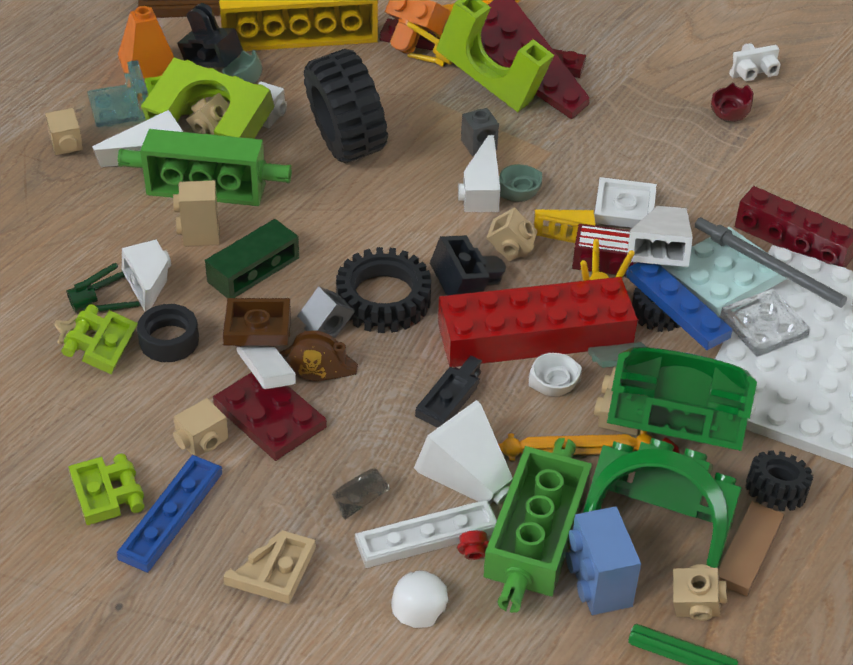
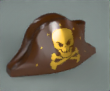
[279,330,358,381]

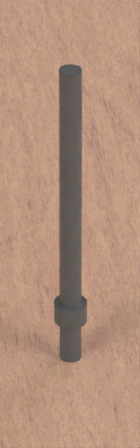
[695,217,847,308]

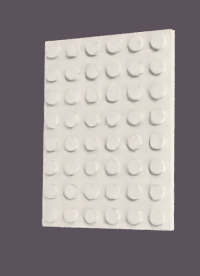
[715,245,853,468]

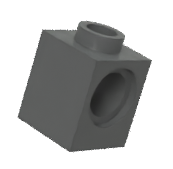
[461,108,499,156]
[297,286,355,338]

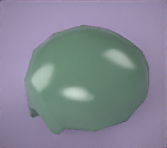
[222,50,262,84]

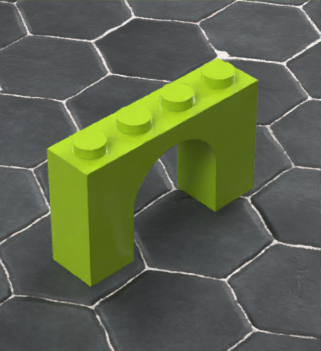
[436,0,554,112]
[141,57,275,139]

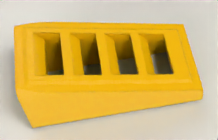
[533,209,595,243]

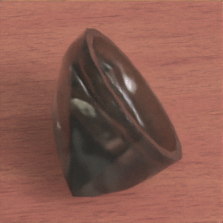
[332,467,390,520]

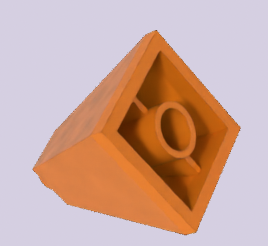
[118,6,174,88]

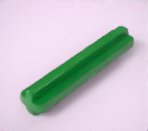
[628,624,738,665]

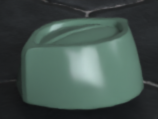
[499,164,542,202]

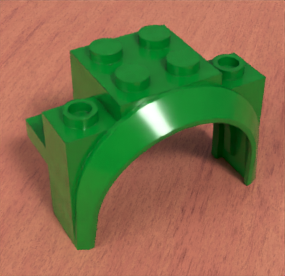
[607,347,757,451]
[583,438,742,568]

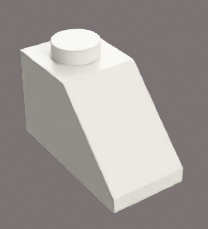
[121,239,171,311]

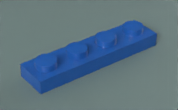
[626,262,733,350]

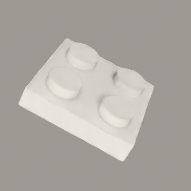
[594,177,657,228]

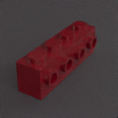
[734,186,853,268]

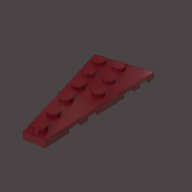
[481,0,590,120]

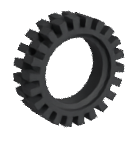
[336,247,432,333]

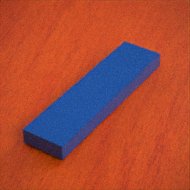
[116,454,222,573]

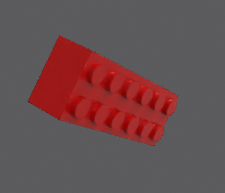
[438,277,638,367]

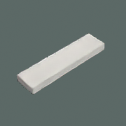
[355,499,497,568]

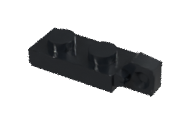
[415,355,482,428]

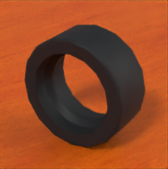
[137,304,199,362]

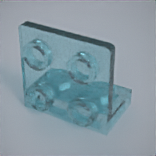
[87,60,148,127]

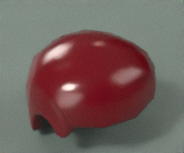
[711,83,754,122]

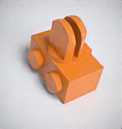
[385,0,450,54]

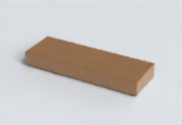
[718,501,785,597]

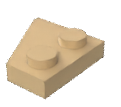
[223,530,316,604]

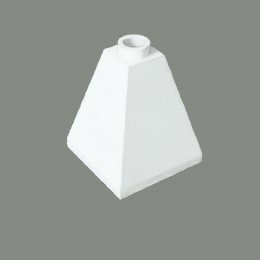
[414,400,513,505]

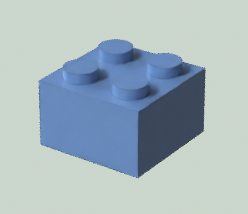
[566,506,641,615]

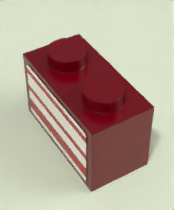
[572,223,634,276]

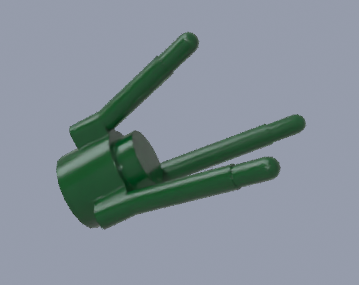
[66,263,140,313]

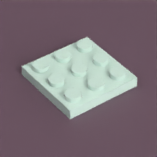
[660,227,787,317]

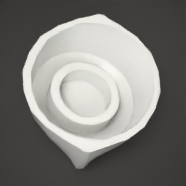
[528,353,582,397]

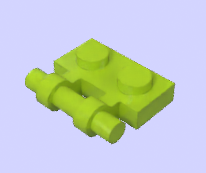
[61,304,138,374]
[68,453,145,525]

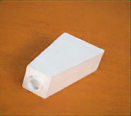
[627,206,693,267]

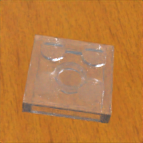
[720,289,811,357]

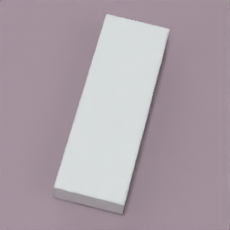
[237,346,296,389]

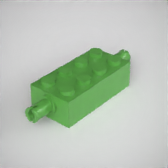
[118,129,292,206]
[483,438,592,613]

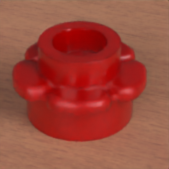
[457,531,489,560]

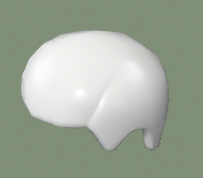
[391,570,448,628]

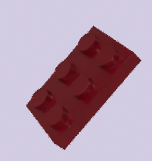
[213,372,327,461]

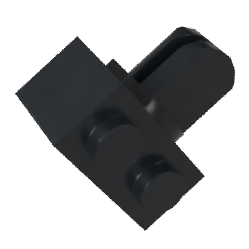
[177,3,243,68]
[430,235,506,296]

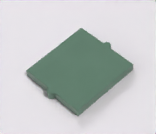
[588,342,646,368]

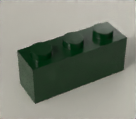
[205,219,299,298]

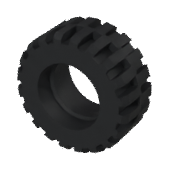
[303,49,388,163]

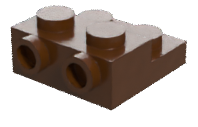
[223,298,291,347]

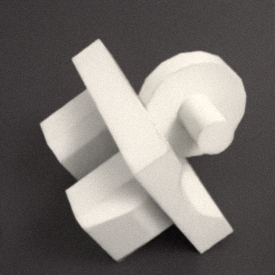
[729,43,781,81]

